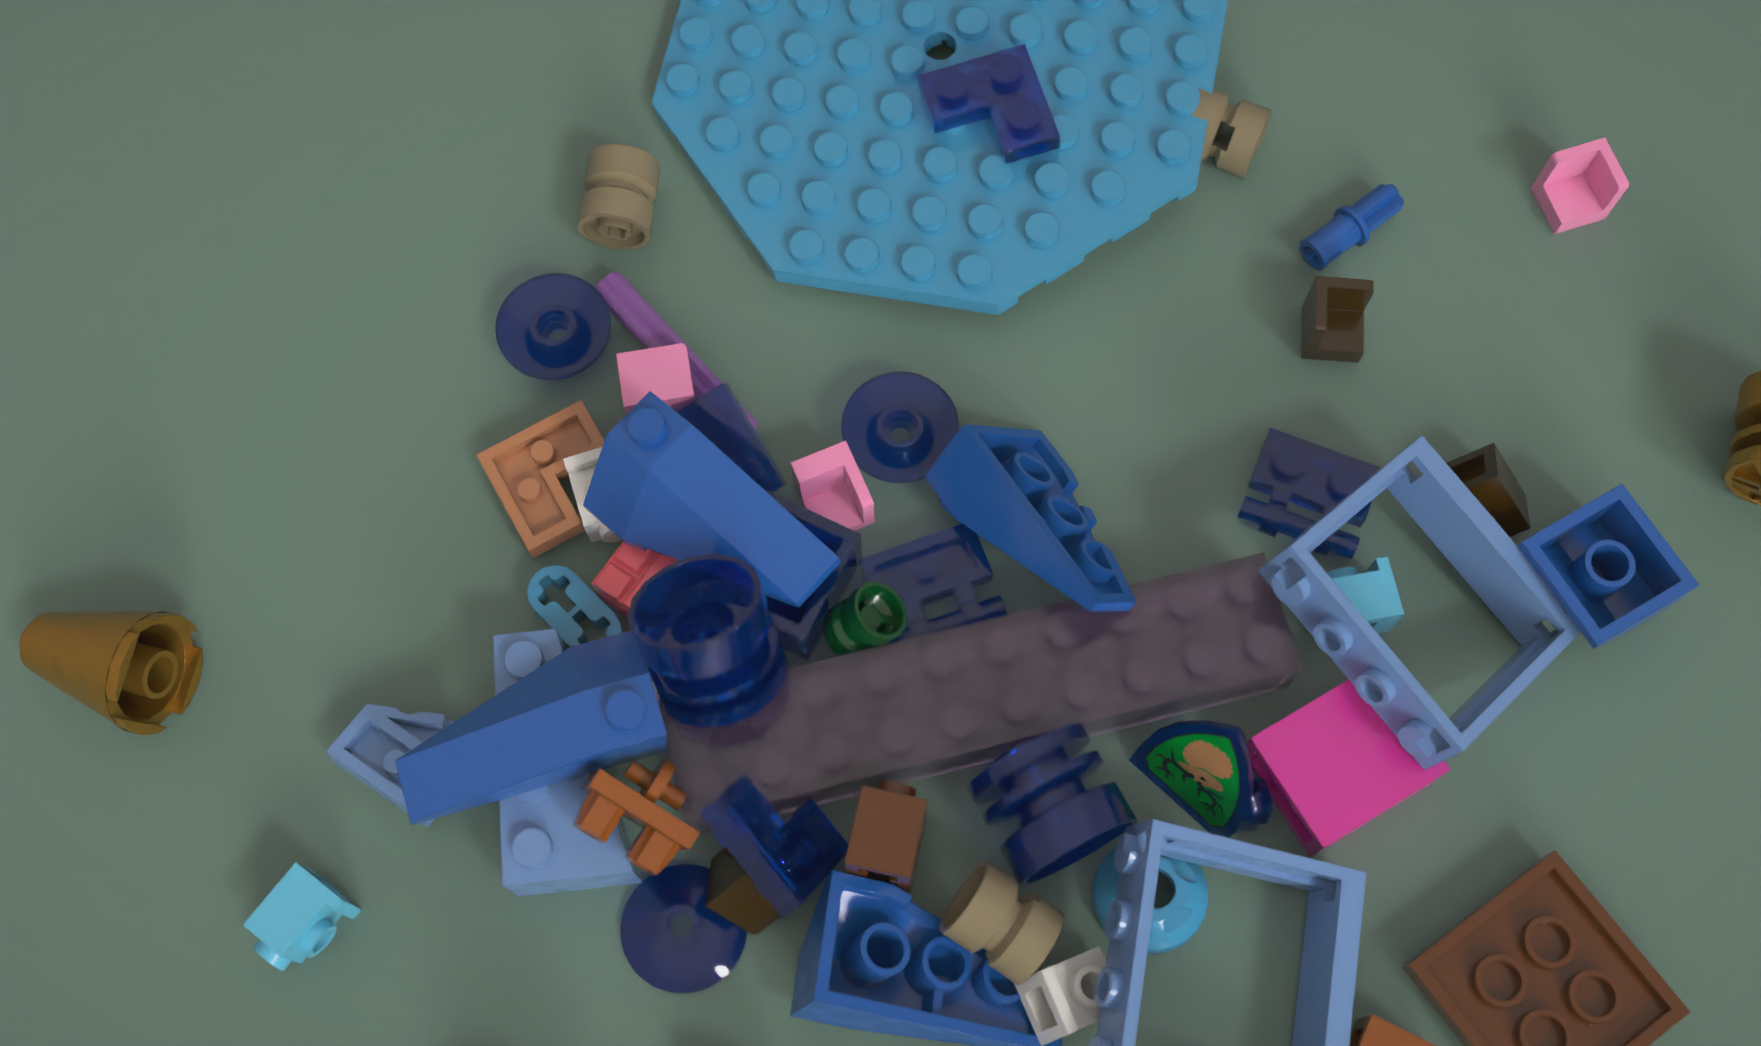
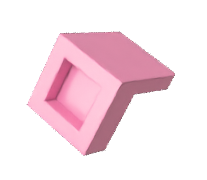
[1531,137,1629,234]
[616,343,700,420]
[790,440,875,543]

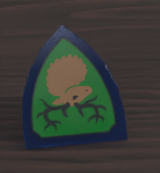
[1129,720,1254,838]

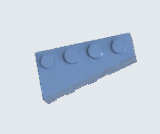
[493,629,643,897]

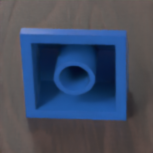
[1518,484,1699,649]

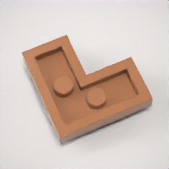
[476,400,604,559]

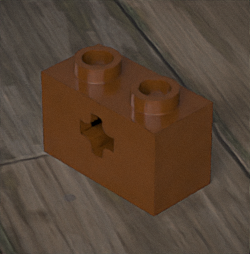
[844,780,927,895]

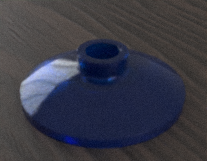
[495,273,611,380]
[841,372,959,483]
[620,864,748,994]

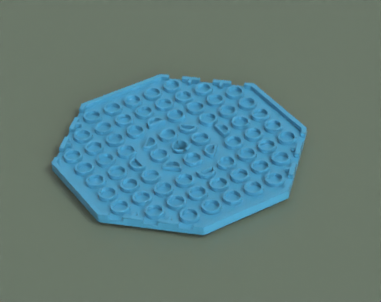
[651,0,1228,315]

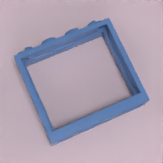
[1258,436,1581,770]
[1088,819,1366,1046]

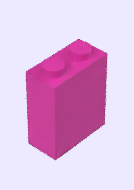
[1240,679,1451,858]

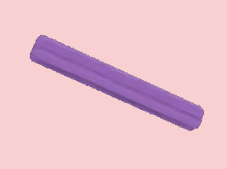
[596,271,758,446]

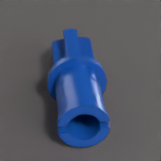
[1299,184,1404,271]

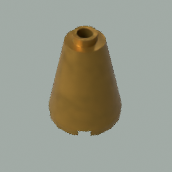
[19,611,204,736]

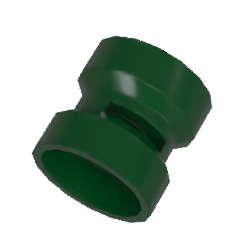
[823,581,907,661]

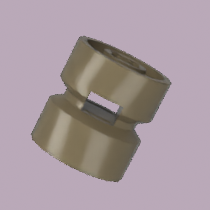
[1190,88,1272,178]
[577,144,661,250]
[939,860,1064,985]

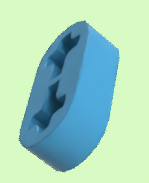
[527,565,625,648]

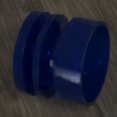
[627,554,788,728]
[967,722,1138,886]

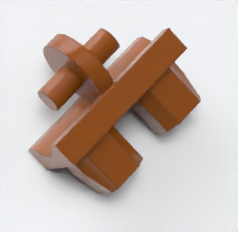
[573,758,700,875]

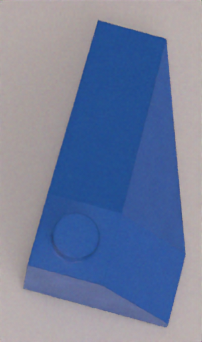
[583,391,841,608]
[925,424,1137,612]
[395,630,667,825]
[790,870,1063,1046]

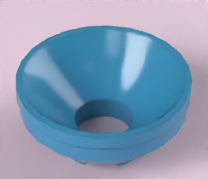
[1091,847,1208,954]

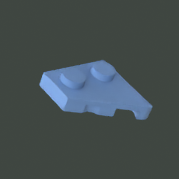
[325,704,455,828]

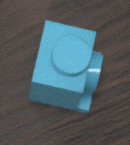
[1327,556,1404,633]
[243,862,362,971]

